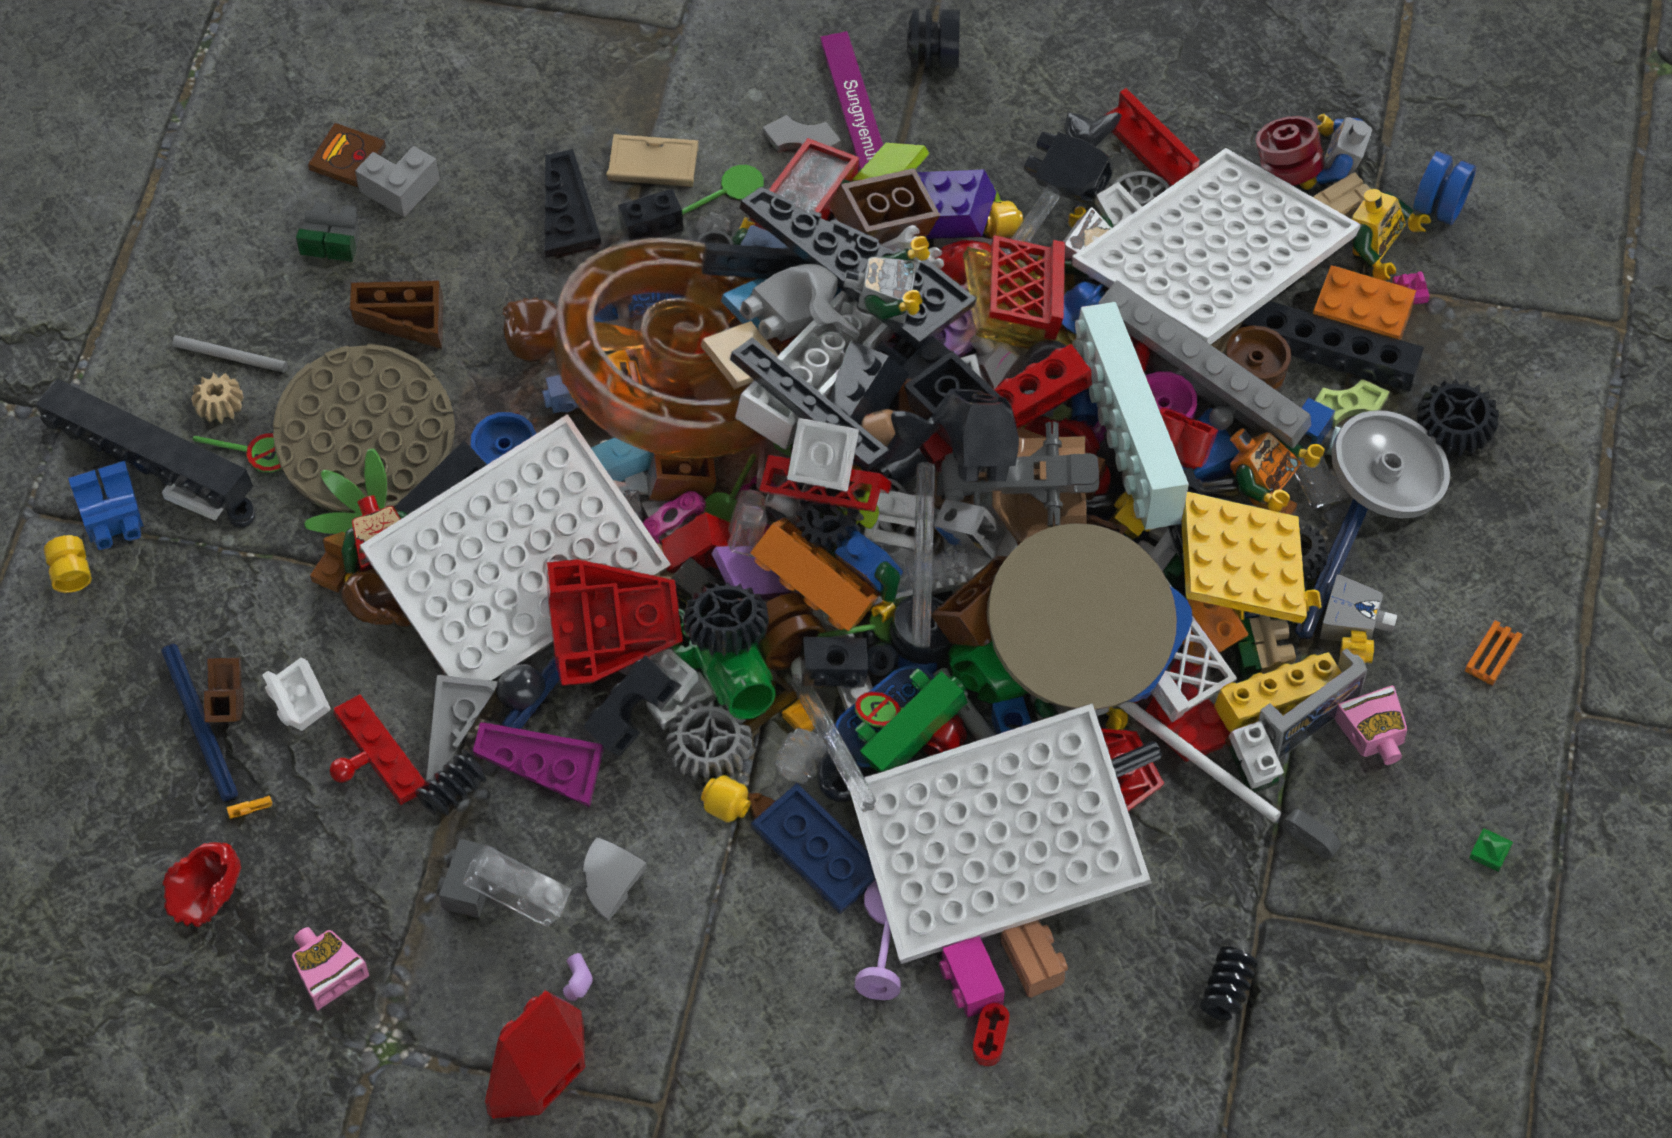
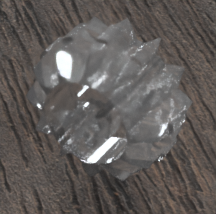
[775,728,827,784]

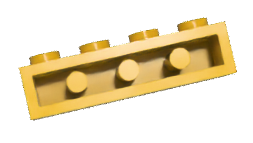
[1214,652,1342,733]

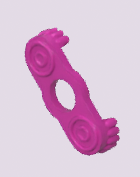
[643,491,706,544]

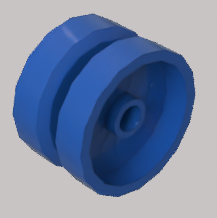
[1413,151,1476,225]
[471,412,536,465]

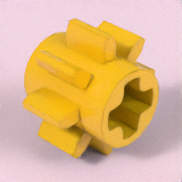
[1340,630,1374,663]

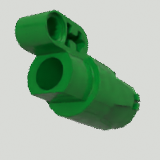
[671,609,776,719]

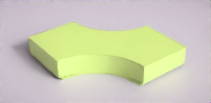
[1315,379,1389,428]

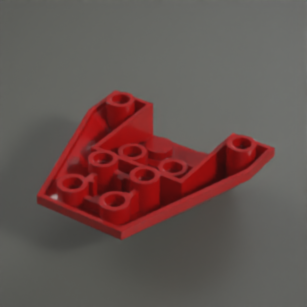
[485,990,586,1118]

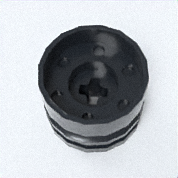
[907,9,960,68]

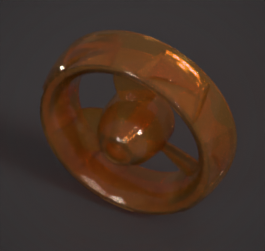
[554,238,798,459]

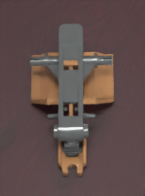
[919,422,1099,543]

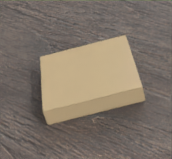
[701,321,779,389]

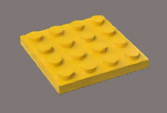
[1181,492,1307,624]

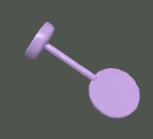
[855,881,901,1000]

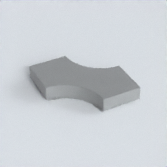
[763,115,841,153]

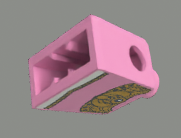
[1335,685,1407,765]
[292,927,370,1011]

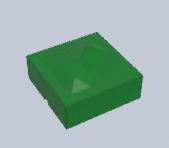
[1469,828,1513,872]

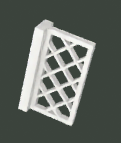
[1152,580,1237,722]

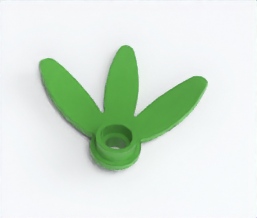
[304,449,387,534]

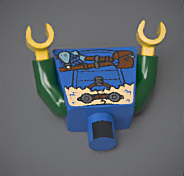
[828,530,903,622]

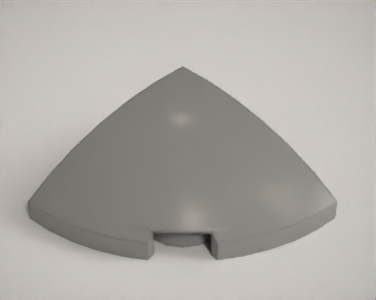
[583,838,647,921]

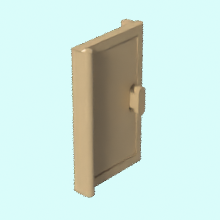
[606,134,699,187]

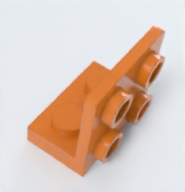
[1182,599,1248,666]

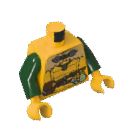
[1352,189,1431,281]

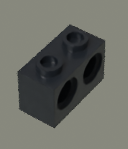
[618,188,684,248]

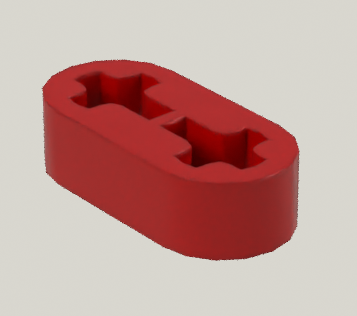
[973,1003,1010,1066]

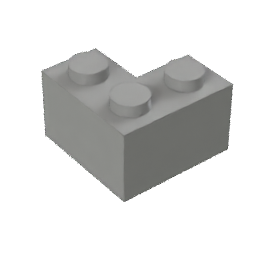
[355,146,440,217]

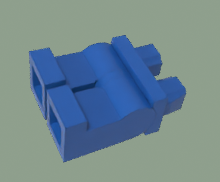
[68,461,144,550]

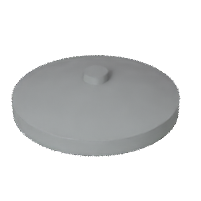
[1332,410,1450,518]

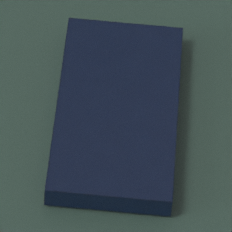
[751,783,876,914]

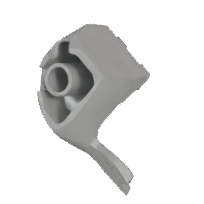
[739,264,861,341]

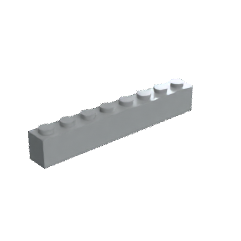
[1098,280,1311,449]

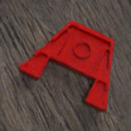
[1145,650,1230,762]

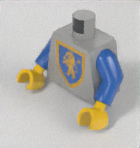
[1299,114,1372,190]

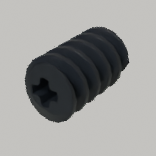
[415,749,487,816]
[1200,946,1258,1021]

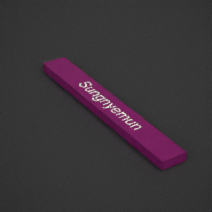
[820,31,883,171]

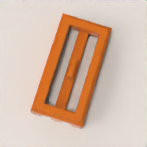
[1465,620,1523,686]

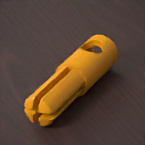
[227,796,272,819]

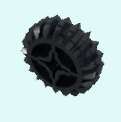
[1417,379,1499,456]
[683,582,769,657]

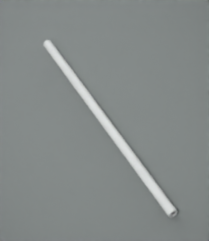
[1118,702,1281,823]

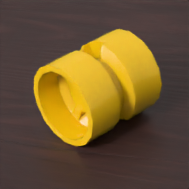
[43,535,92,593]

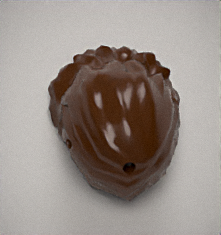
[503,297,568,362]
[341,568,411,627]

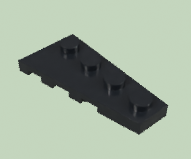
[545,149,602,258]

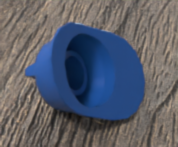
[1062,282,1105,334]

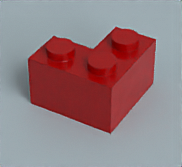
[661,512,750,579]

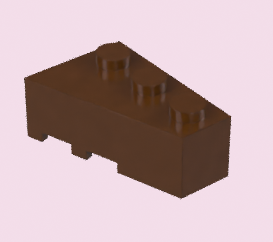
[350,281,443,349]

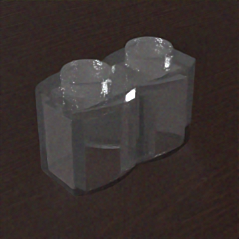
[728,490,768,557]

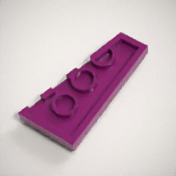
[473,722,604,807]

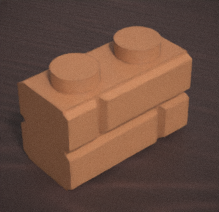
[1001,920,1068,998]

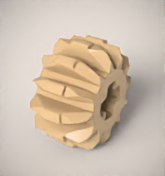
[192,372,244,424]

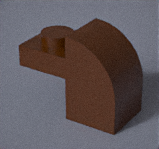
[204,657,244,722]

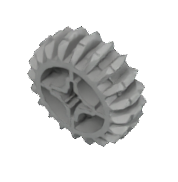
[666,700,752,783]

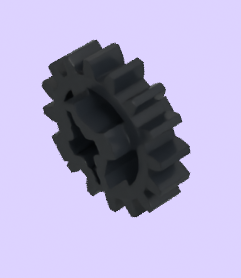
[796,488,864,550]

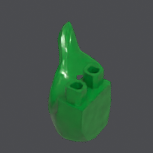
[948,641,1029,704]

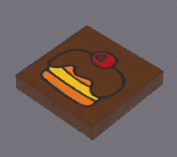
[308,123,386,188]

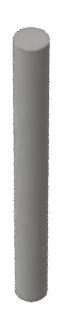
[172,335,287,373]

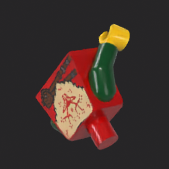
[341,495,407,582]

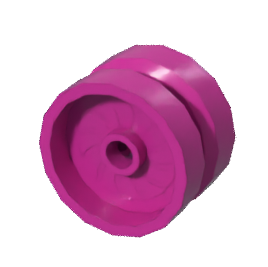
[1145,371,1197,420]

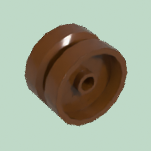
[1224,325,1291,392]
[757,593,826,670]

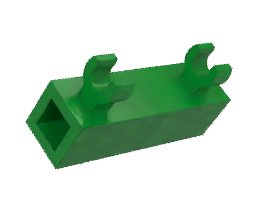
[855,668,968,773]

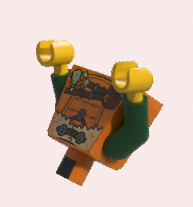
[1230,429,1324,512]

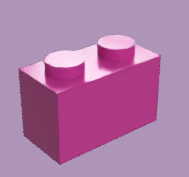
[939,936,1005,1018]

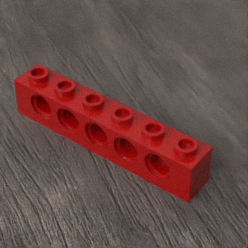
[919,344,1092,472]

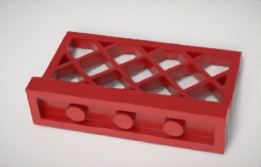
[988,235,1065,340]

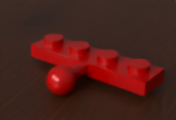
[329,694,425,806]

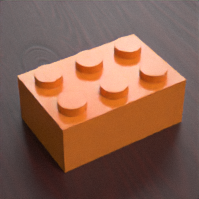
[1313,265,1416,340]

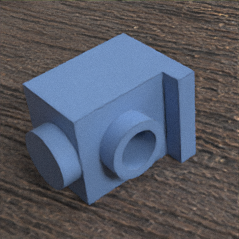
[542,370,589,414]

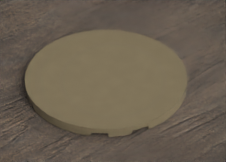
[273,344,455,513]
[987,524,1177,710]

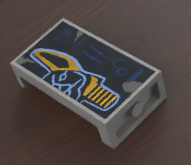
[1258,648,1368,760]

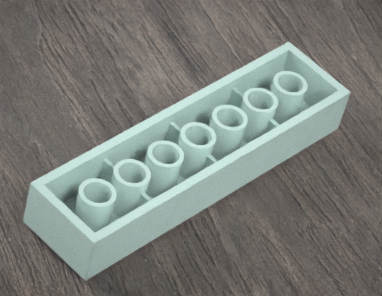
[1072,302,1189,530]

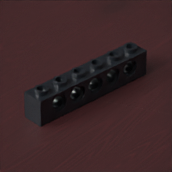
[1242,301,1424,391]

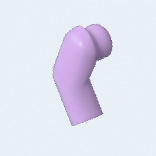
[563,953,593,1001]

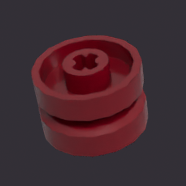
[1255,116,1325,186]

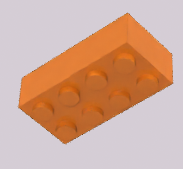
[750,517,881,631]

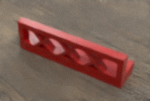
[1103,88,1200,187]
[759,455,892,512]

